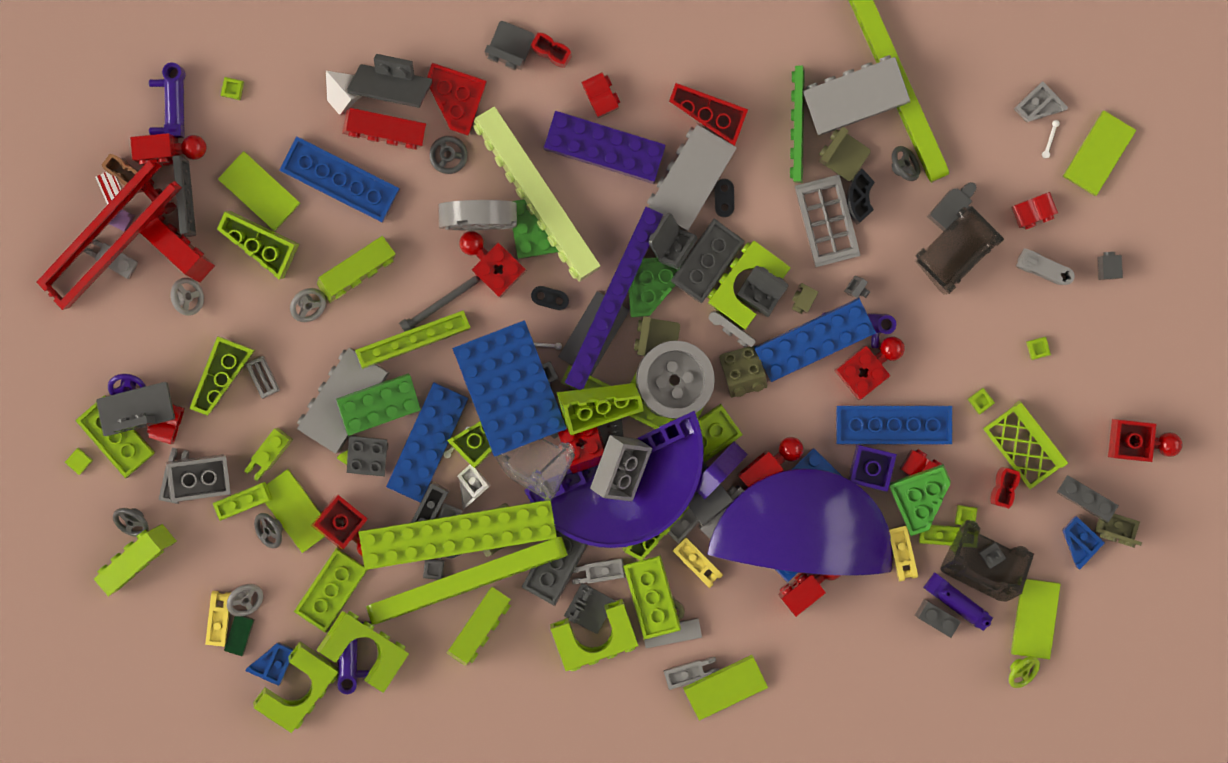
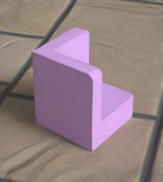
[109,209,135,232]

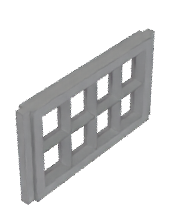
[795,174,860,267]

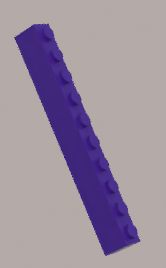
[565,207,663,390]

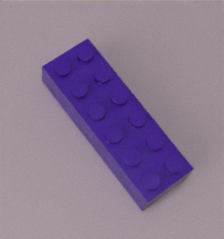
[544,111,666,184]

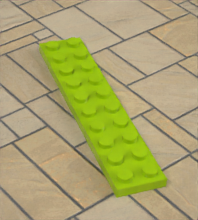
[359,499,557,570]

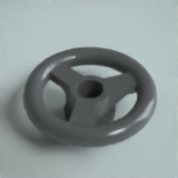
[429,136,468,174]
[892,146,920,181]
[113,508,149,537]
[254,513,283,548]

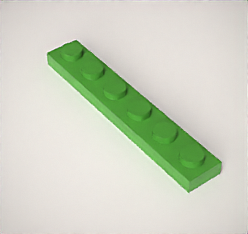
[790,65,805,183]

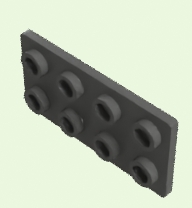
[347,54,432,108]
[96,382,175,436]

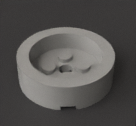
[438,200,517,231]
[636,341,715,419]

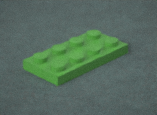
[336,373,421,436]

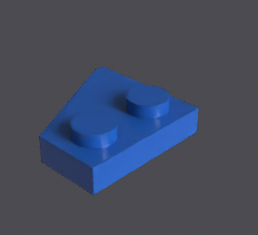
[1062,516,1105,570]
[245,642,294,686]

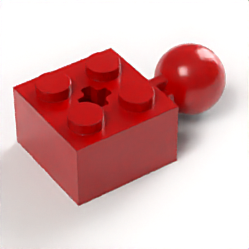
[130,133,207,166]
[459,231,527,298]
[834,336,905,400]
[558,410,605,474]
[1108,419,1183,462]
[737,437,803,488]
[311,495,368,557]
[778,573,841,617]

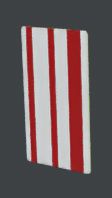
[95,172,122,205]

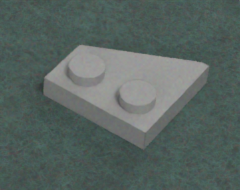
[1014,81,1068,122]

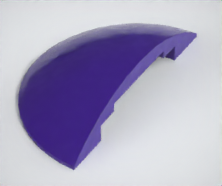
[524,411,704,548]
[707,469,893,576]

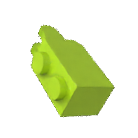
[244,428,293,481]

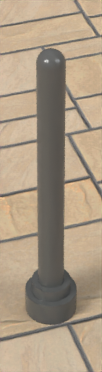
[399,276,480,332]

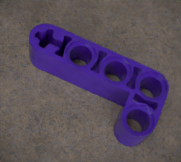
[696,441,748,500]

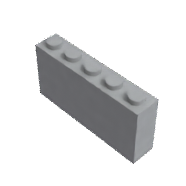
[803,55,911,136]
[647,124,737,232]
[297,348,390,454]

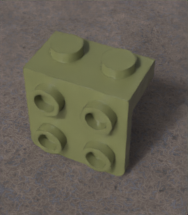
[819,126,871,181]
[634,316,680,356]
[719,346,767,398]
[1095,513,1142,548]

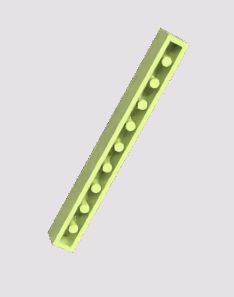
[473,106,600,282]

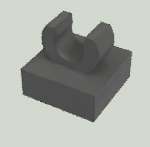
[844,276,870,298]
[978,542,1006,569]

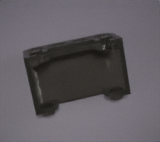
[915,206,1004,295]
[940,520,1034,602]

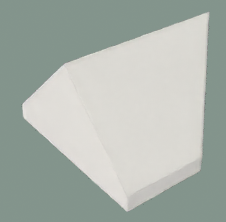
[326,71,362,115]
[457,465,491,510]

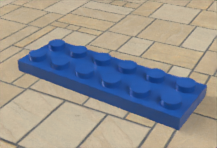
[279,136,400,223]
[754,298,876,382]
[386,382,469,503]
[836,406,952,444]

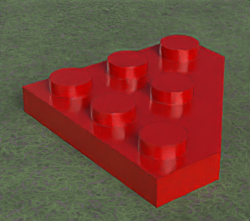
[427,63,487,136]

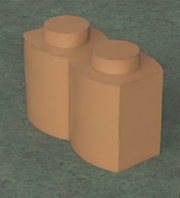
[102,154,139,185]

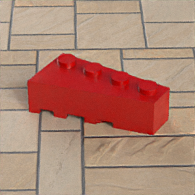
[669,83,748,146]
[342,108,426,150]
[140,215,215,283]

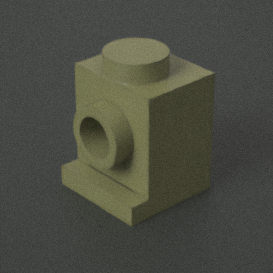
[792,283,818,314]

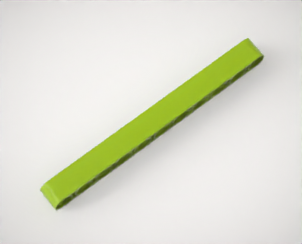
[849,0,949,183]
[366,537,568,625]

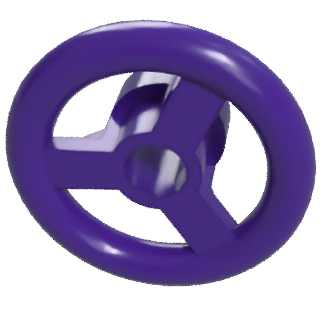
[108,374,146,395]

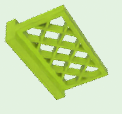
[983,400,1068,489]

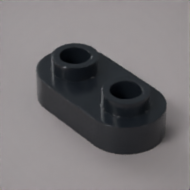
[714,179,734,218]
[531,286,569,311]

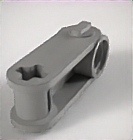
[1016,248,1075,285]

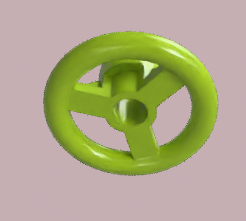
[1009,656,1040,688]

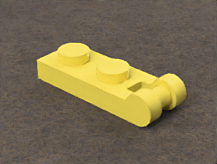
[889,525,918,582]
[672,537,723,588]
[205,591,231,647]

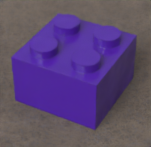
[848,444,897,492]

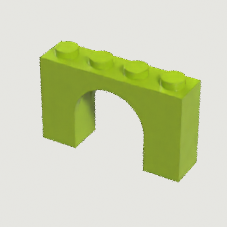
[707,241,791,330]
[550,599,638,671]
[317,611,409,693]
[253,641,338,733]

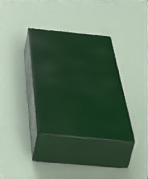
[224,616,255,656]

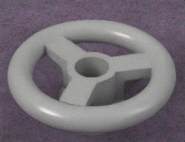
[171,278,204,316]
[290,288,326,322]
[227,584,263,617]

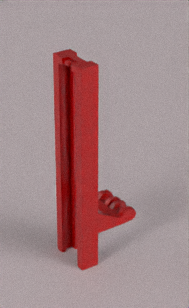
[36,159,182,310]

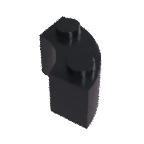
[847,169,875,224]

